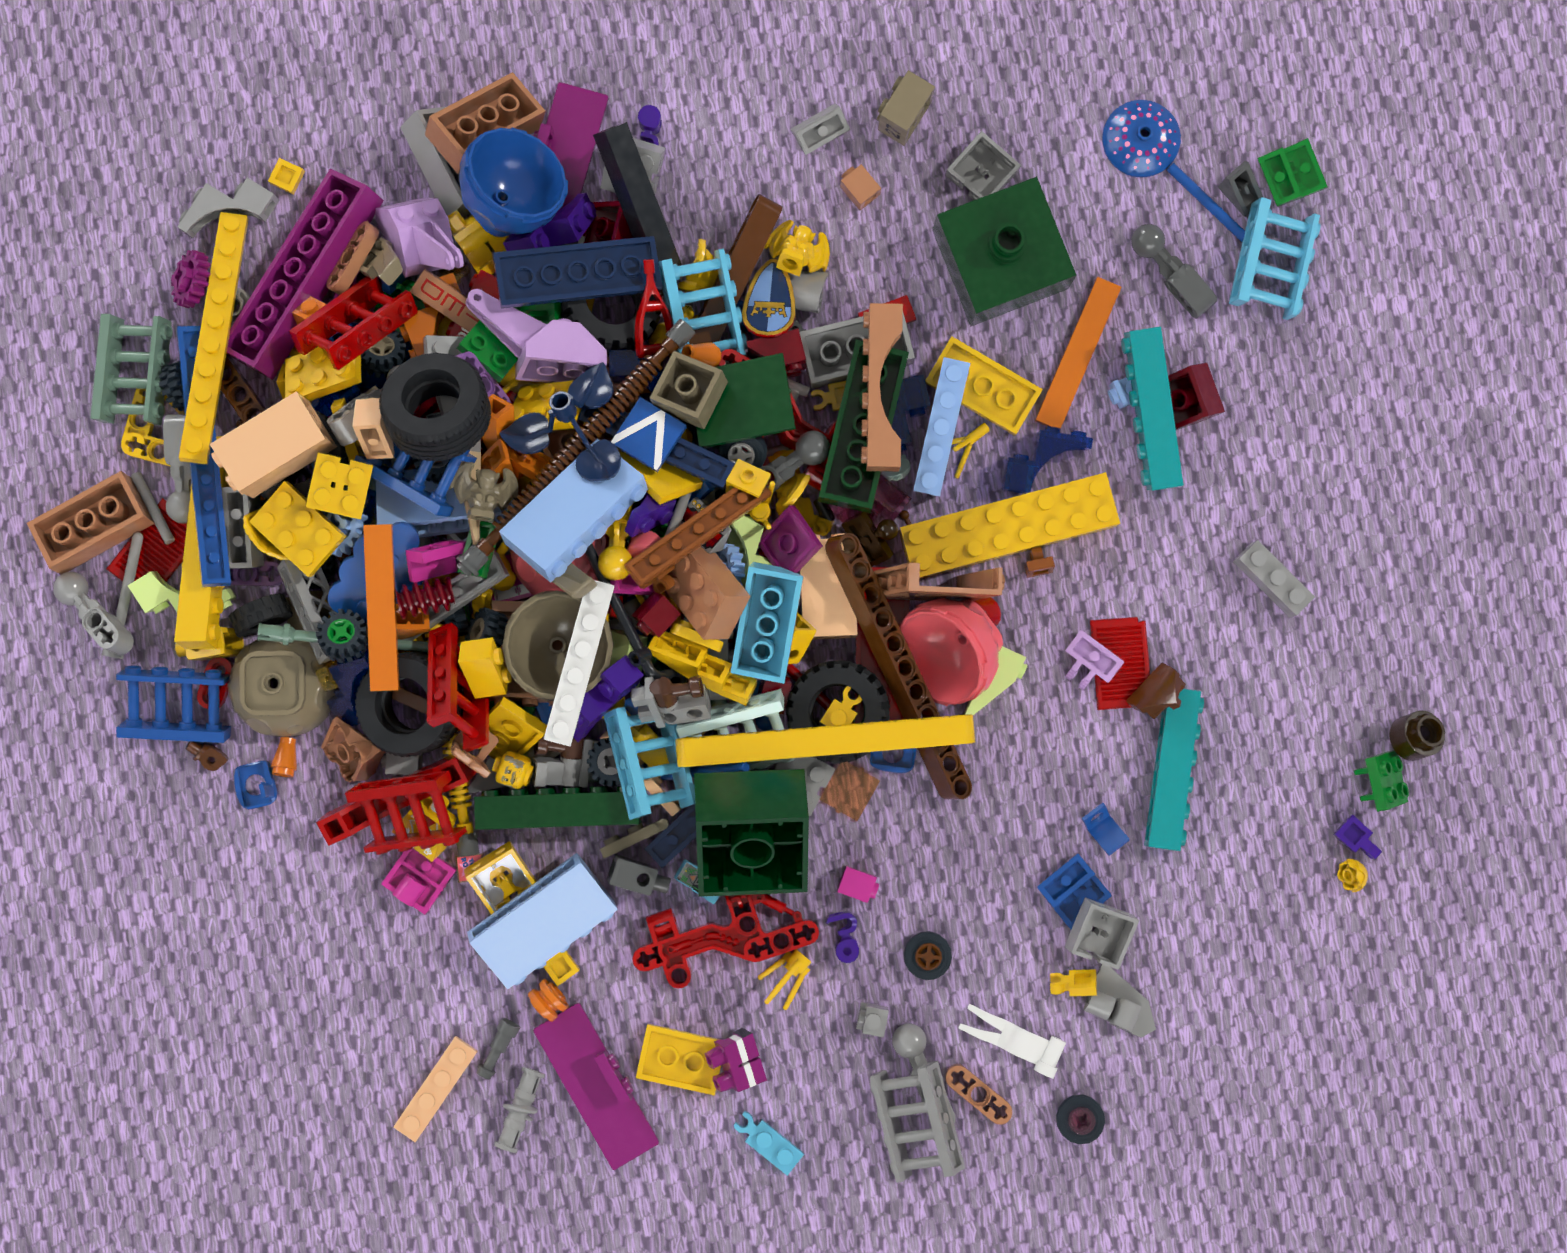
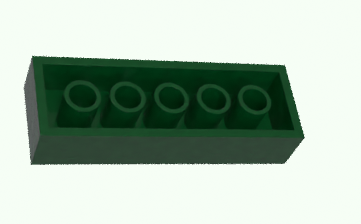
[818,340,909,514]
[474,786,642,830]

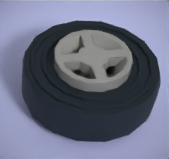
[719,436,767,468]

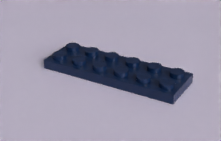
[492,236,663,309]

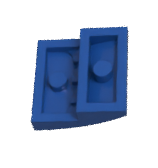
[1037,854,1112,930]

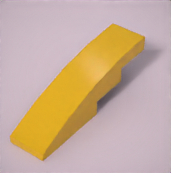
[648,631,757,706]

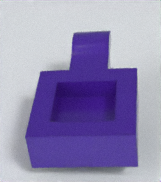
[1333,815,1382,860]

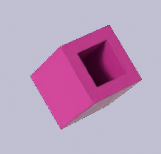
[837,865,880,903]

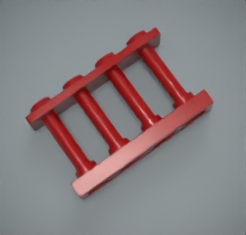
[289,276,418,370]
[427,622,489,752]
[345,770,467,855]

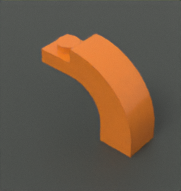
[481,394,552,482]

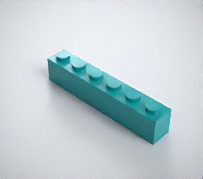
[1121,326,1184,491]
[1144,689,1204,851]

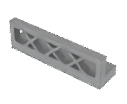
[277,560,338,665]

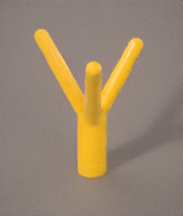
[952,423,990,479]

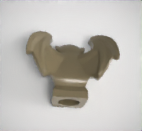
[449,462,518,523]

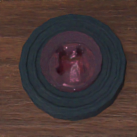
[1056,1094,1105,1144]

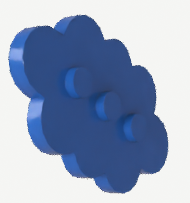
[328,522,424,629]

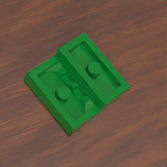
[1258,138,1328,207]

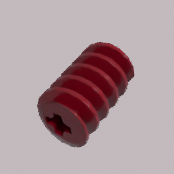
[395,576,455,619]

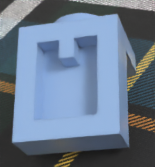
[1108,377,1132,409]

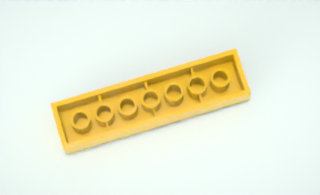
[898,472,1121,579]

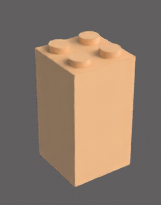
[210,392,337,498]
[800,533,857,640]

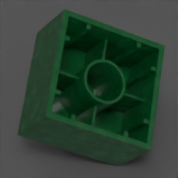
[932,176,1077,327]
[694,769,809,897]

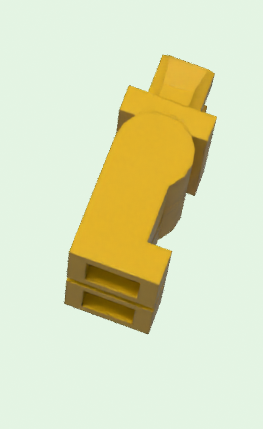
[448,210,509,275]

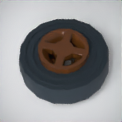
[904,931,952,980]

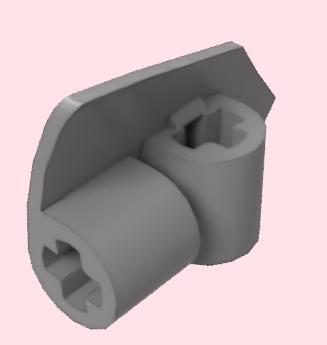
[748,271,829,313]
[1083,964,1156,1038]

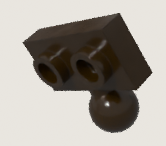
[841,512,898,567]

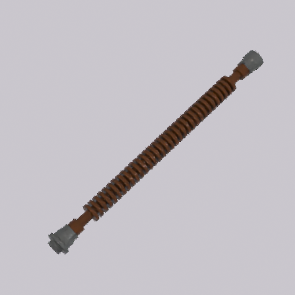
[456,319,696,577]

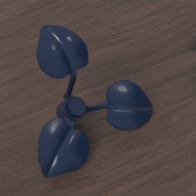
[500,362,621,481]

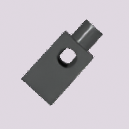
[607,854,671,896]

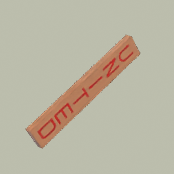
[410,269,479,332]

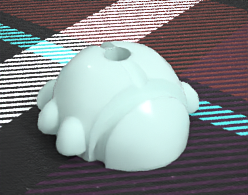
[881,454,911,481]

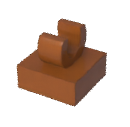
[1024,547,1055,578]
[643,566,676,594]

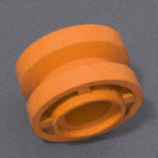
[528,979,569,1022]

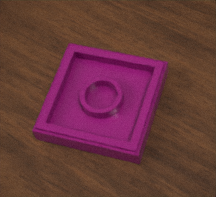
[759,505,823,573]

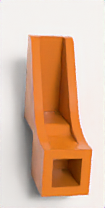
[399,273,461,358]

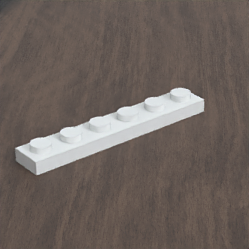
[544,580,614,747]

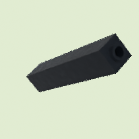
[593,122,682,284]

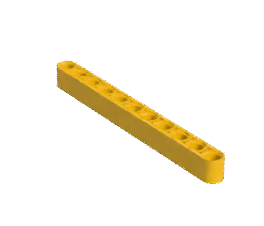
[675,714,975,767]

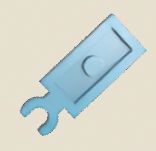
[734,1111,804,1176]

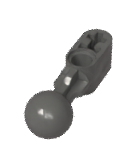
[1131,224,1217,319]
[760,431,830,492]

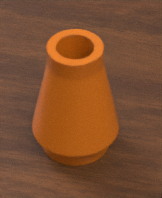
[682,342,721,367]
[270,737,297,777]

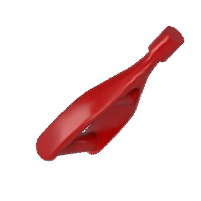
[635,259,673,359]

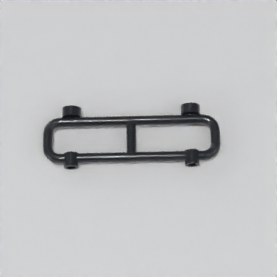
[585,540,680,680]

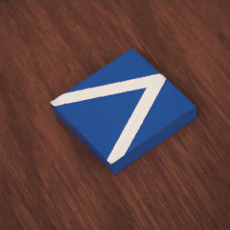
[611,397,687,473]

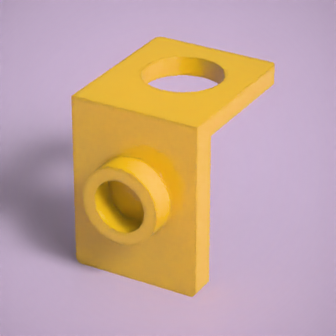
[726,459,771,498]

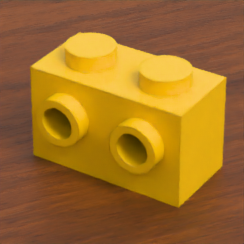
[458,637,512,699]

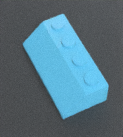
[731,562,804,684]

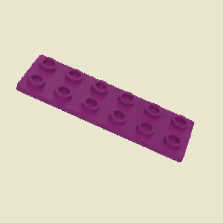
[533,82,609,211]
[533,1003,659,1170]

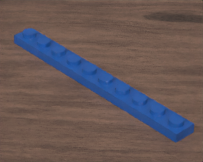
[176,326,231,587]

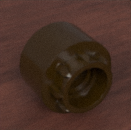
[1389,710,1445,761]

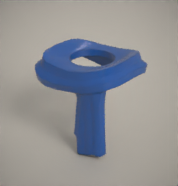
[870,748,917,773]
[234,760,277,810]

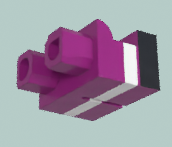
[705,1028,767,1092]

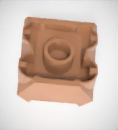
[321,717,386,782]

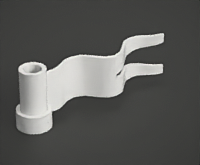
[959,1004,1066,1079]

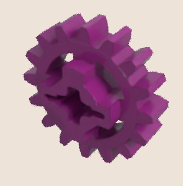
[171,249,211,308]

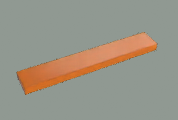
[1035,277,1122,431]
[363,524,400,691]

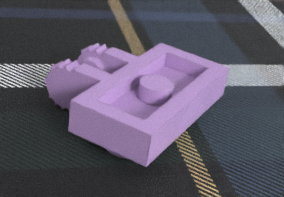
[1065,630,1125,691]

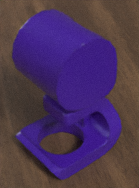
[638,105,662,146]
[825,911,859,963]

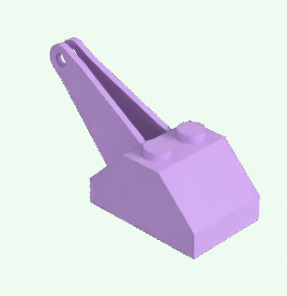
[375,197,464,278]
[466,289,607,383]

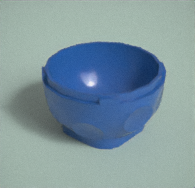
[459,127,568,237]

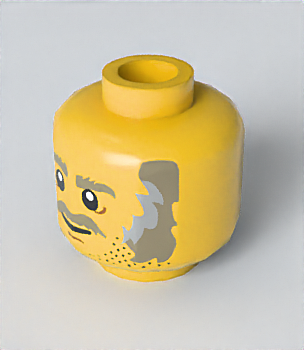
[492,750,534,790]

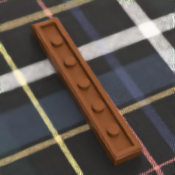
[624,486,772,589]

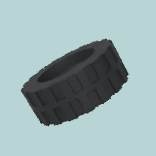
[229,593,293,638]

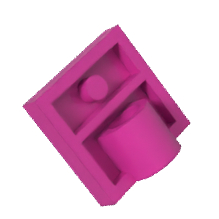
[381,848,457,915]

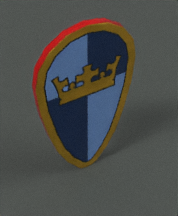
[742,259,796,338]

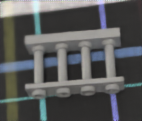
[870,1061,965,1183]

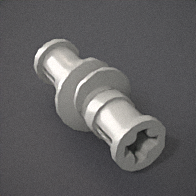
[494,1066,545,1153]

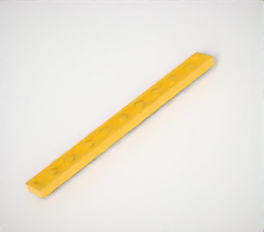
[179,212,248,464]

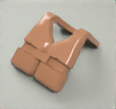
[451,731,499,778]

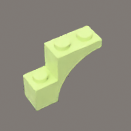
[727,515,772,589]
[128,571,236,614]

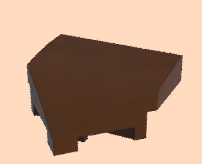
[1126,663,1186,719]

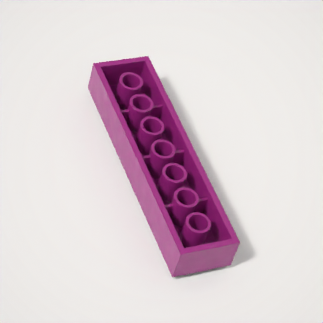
[226,168,384,380]

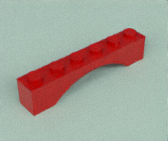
[316,755,477,846]

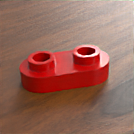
[197,657,233,709]

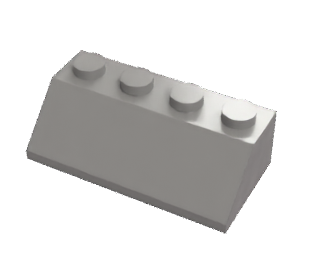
[400,106,470,217]
[800,313,915,389]

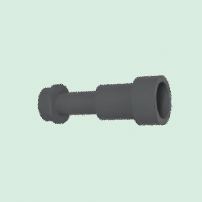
[476,1018,521,1080]

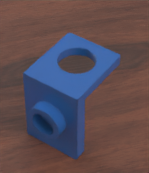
[1082,803,1130,856]

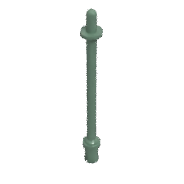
[257,623,460,653]

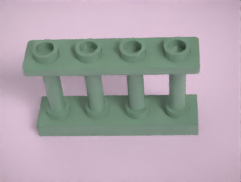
[90,314,173,425]

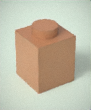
[840,164,881,211]

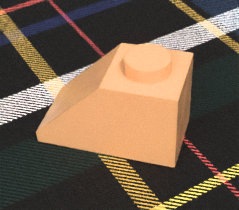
[352,398,394,459]

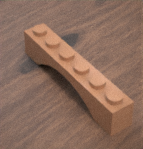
[861,303,903,472]

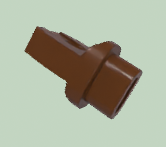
[185,741,229,771]

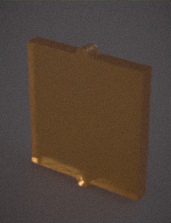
[819,762,880,821]

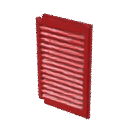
[106,498,187,582]
[1090,617,1150,710]

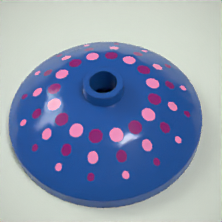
[1102,100,1181,177]

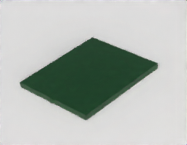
[696,353,796,448]

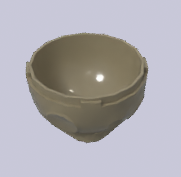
[502,590,613,701]
[227,640,338,737]

